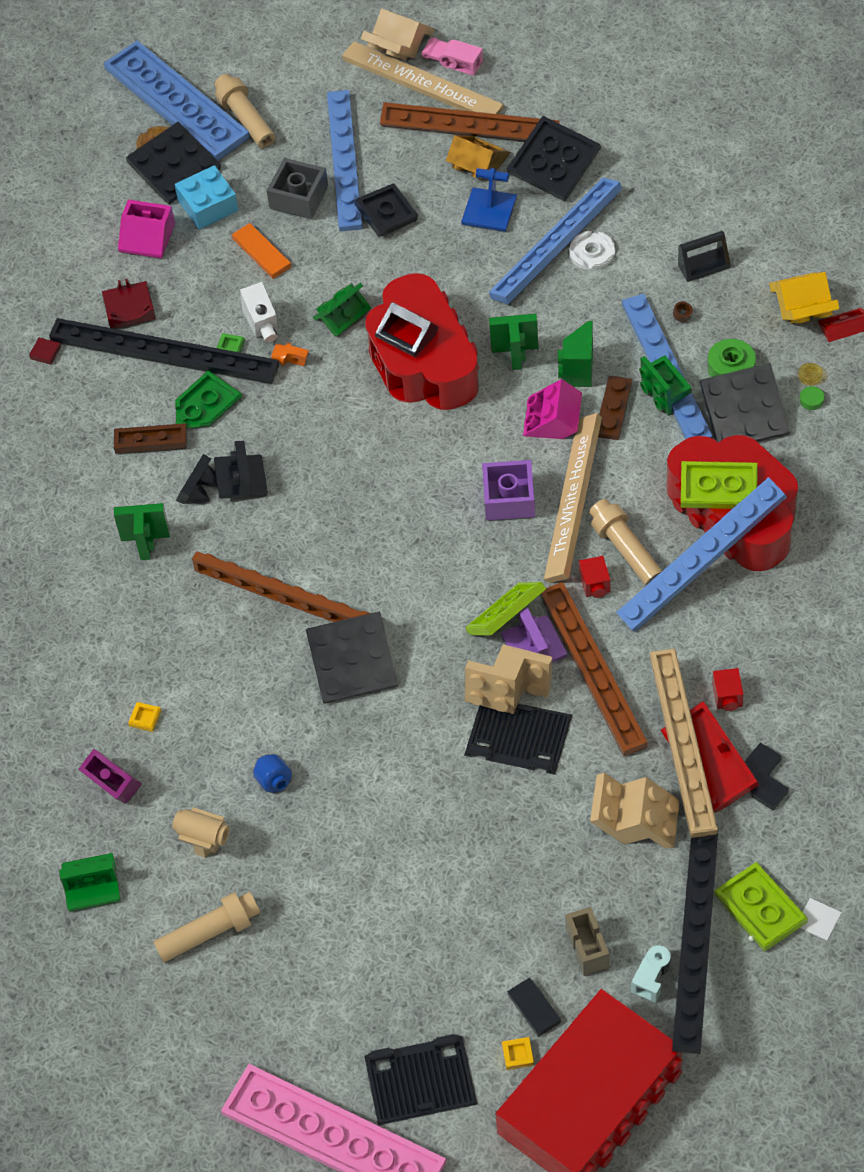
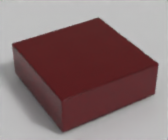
[29,337,61,365]

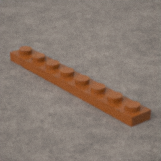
[380,102,560,141]
[192,551,370,622]
[540,582,648,756]

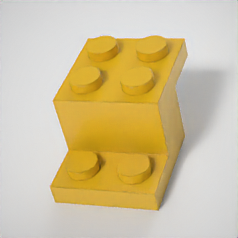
[769,272,839,323]

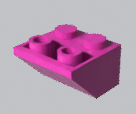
[118,199,175,258]
[523,379,582,439]

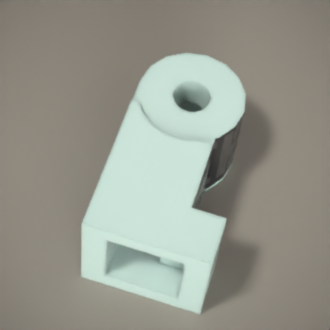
[631,945,671,1003]

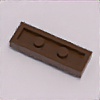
[598,375,632,441]
[114,423,187,454]

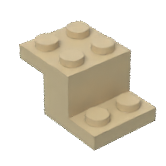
[361,8,435,60]
[465,644,552,714]
[590,773,680,848]

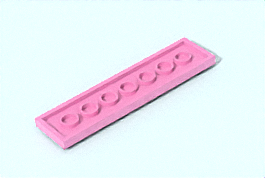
[221,1064,446,1172]

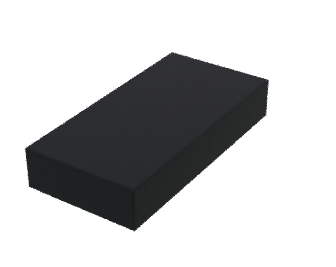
[507,977,561,1037]

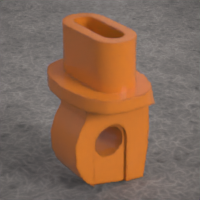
[271,343,309,366]

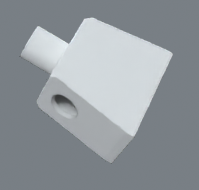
[240,282,278,343]

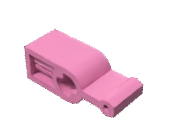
[422,37,483,76]

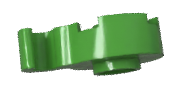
[707,339,756,377]

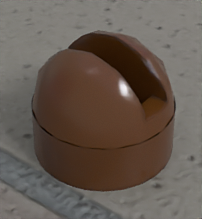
[673,301,693,323]

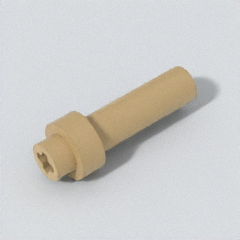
[214,74,276,149]
[589,499,662,586]
[153,891,261,963]

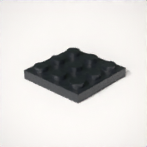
[507,116,601,202]
[126,121,221,204]
[699,363,790,443]
[305,611,398,704]

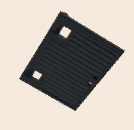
[464,703,572,775]
[364,1034,477,1126]

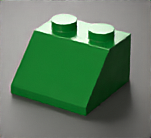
[558,321,593,387]

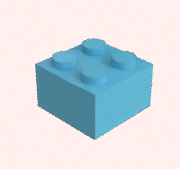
[175,165,239,230]

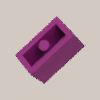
[78,748,142,804]

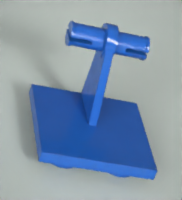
[461,168,517,232]

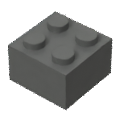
[267,158,328,219]

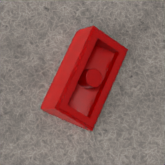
[818,308,864,342]

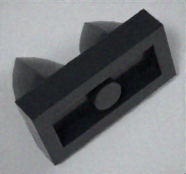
[176,454,217,504]

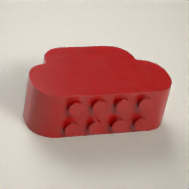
[365,273,479,410]
[667,435,798,571]

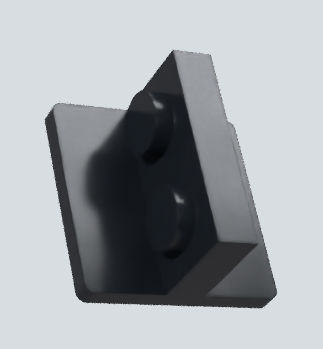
[214,441,268,499]

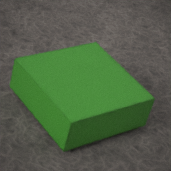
[216,333,245,353]

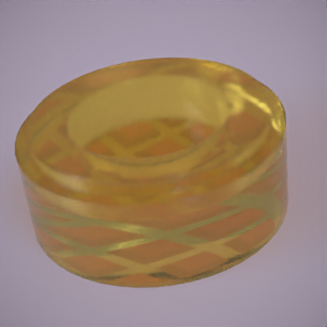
[798,363,823,386]

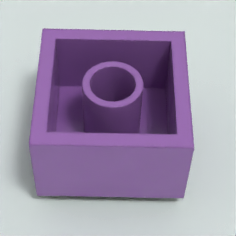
[482,460,535,521]

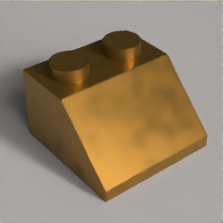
[446,135,511,180]

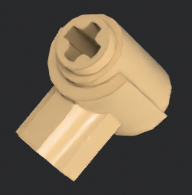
[172,807,230,858]

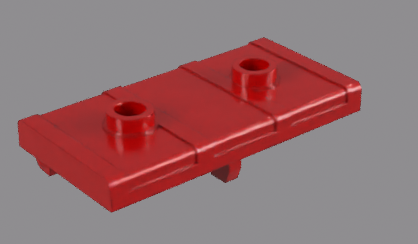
[660,701,759,813]

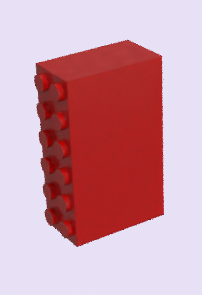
[495,989,683,1172]

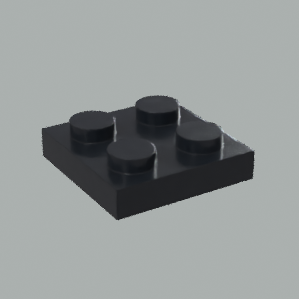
[355,183,418,237]

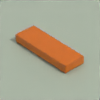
[232,223,291,279]

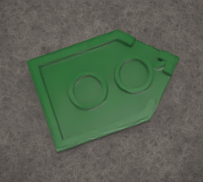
[175,371,243,428]

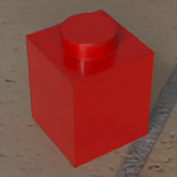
[579,556,611,598]
[712,668,744,711]

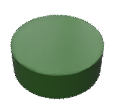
[800,386,824,410]

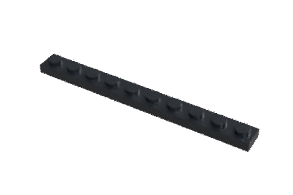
[49,318,279,384]
[672,828,719,1054]

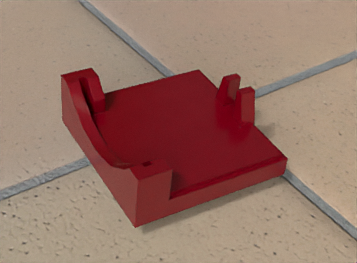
[102,278,156,329]

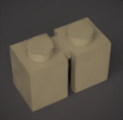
[565,907,610,976]

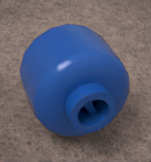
[253,754,292,793]

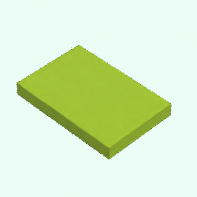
[681,461,757,509]
[465,582,546,635]
[714,862,808,952]

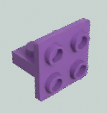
[501,608,567,662]

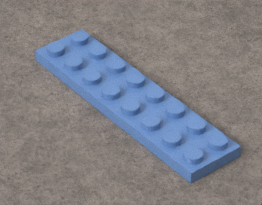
[104,41,250,161]

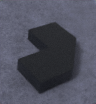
[745,742,789,811]

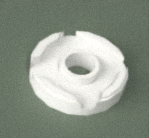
[569,231,615,270]

